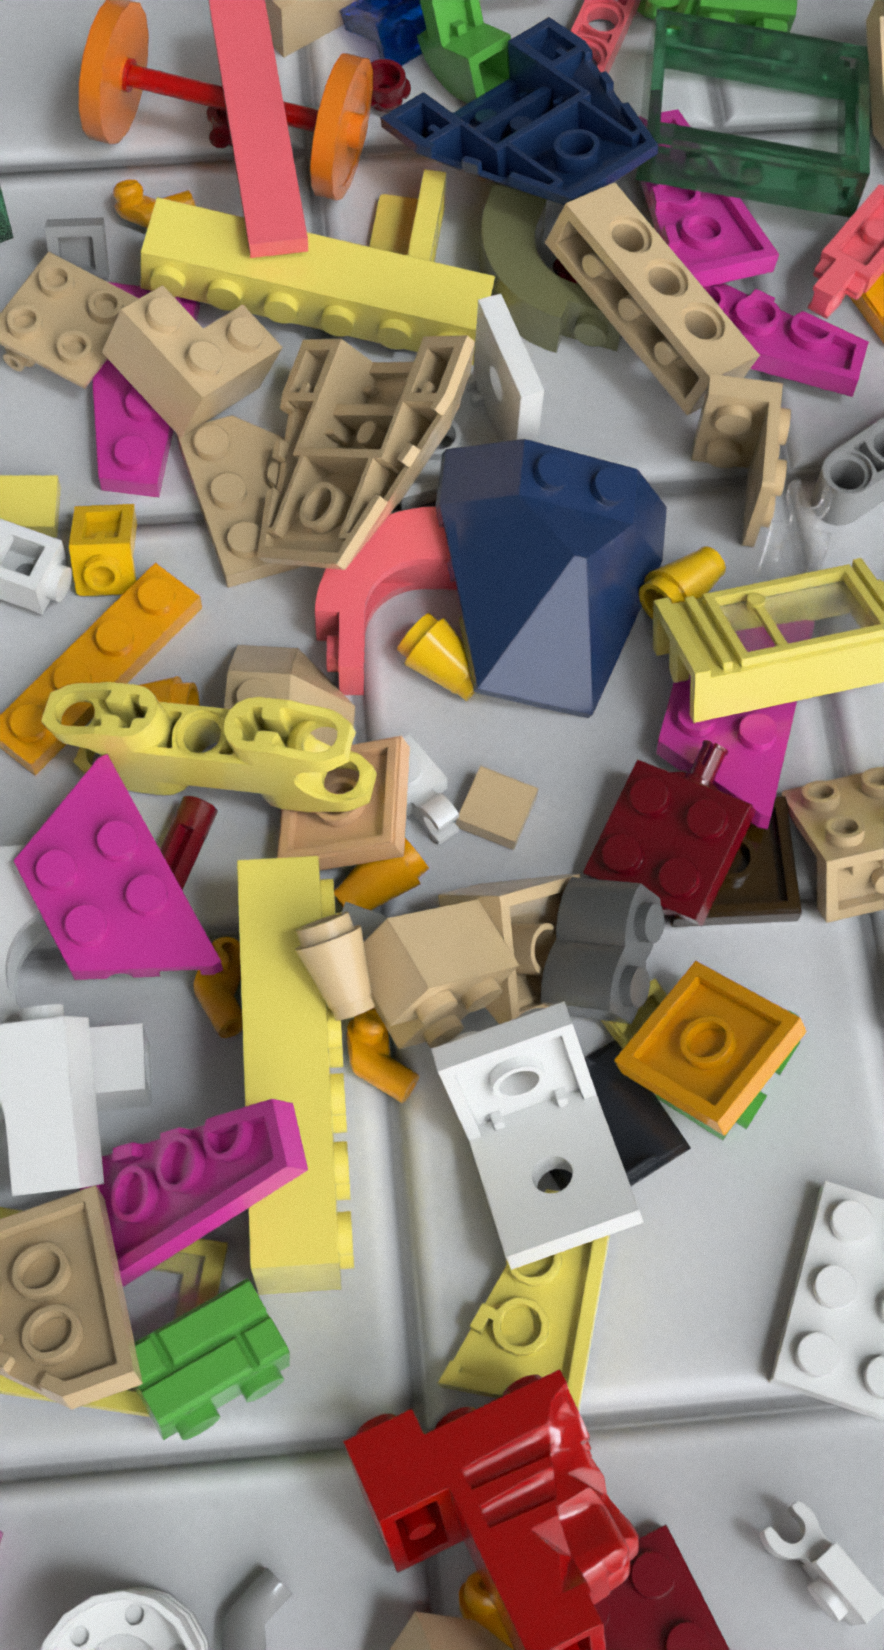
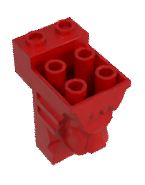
[343,1369,639,1650]

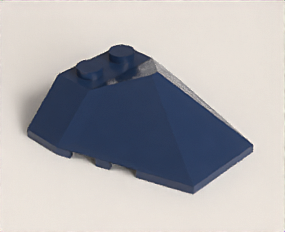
[380,17,658,205]
[436,439,667,718]

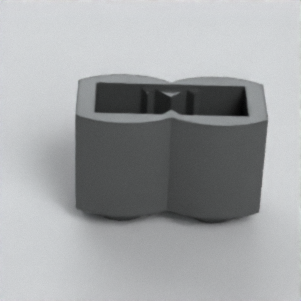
[541,877,664,1024]

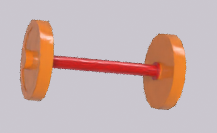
[79,0,373,201]

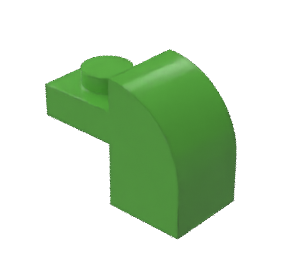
[417,0,511,103]

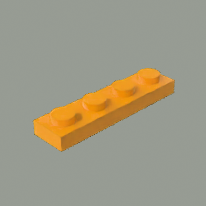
[0,563,202,776]

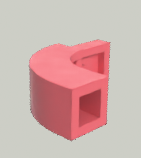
[315,506,457,695]

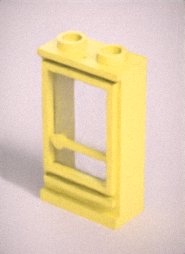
[653,558,884,723]

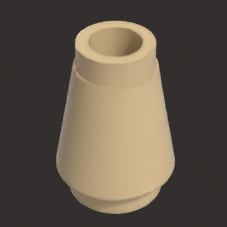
[295,911,375,1021]

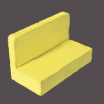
[369,169,446,262]

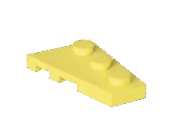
[438,1189,610,1411]

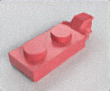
[808,184,884,319]

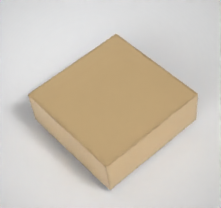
[456,766,539,850]

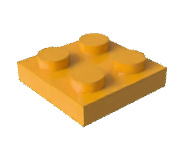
[614,960,807,1136]

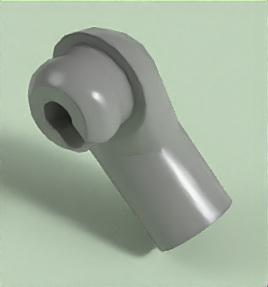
[222,1568,293,1650]

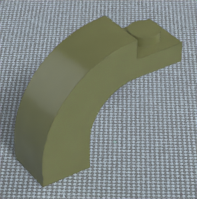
[479,183,622,353]

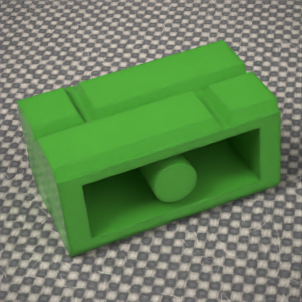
[134,1278,290,1440]

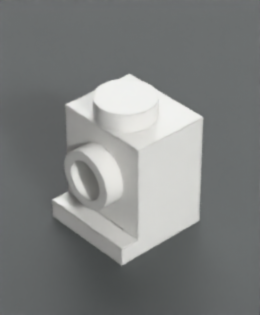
[0,519,72,614]

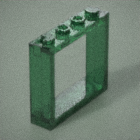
[635,9,870,218]

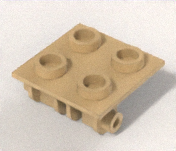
[0,251,139,389]

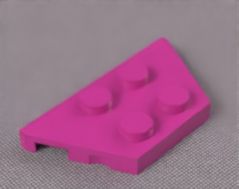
[656,622,815,829]
[13,754,223,980]

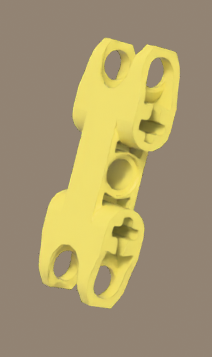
[41,682,377,812]

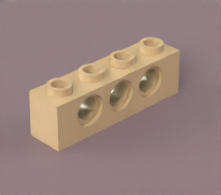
[545,182,760,415]

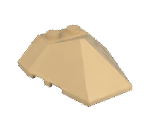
[257,335,475,570]

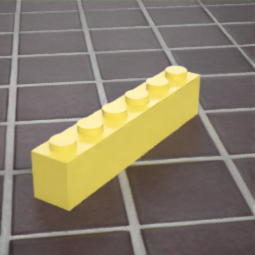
[141,197,495,365]

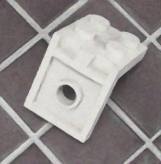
[399,293,544,511]
[431,1001,644,1270]

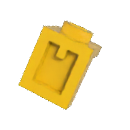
[69,504,137,596]

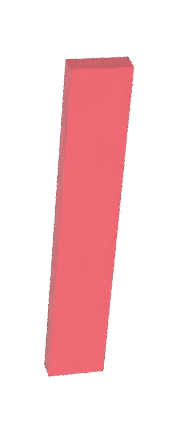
[208,0,308,258]

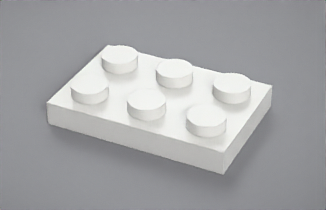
[769,1180,884,1422]

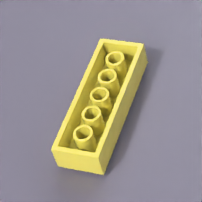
[237,856,354,1295]

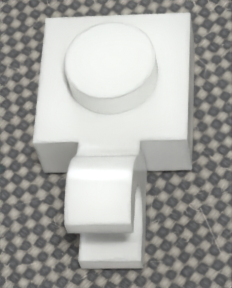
[404,734,459,845]
[759,1501,884,1626]

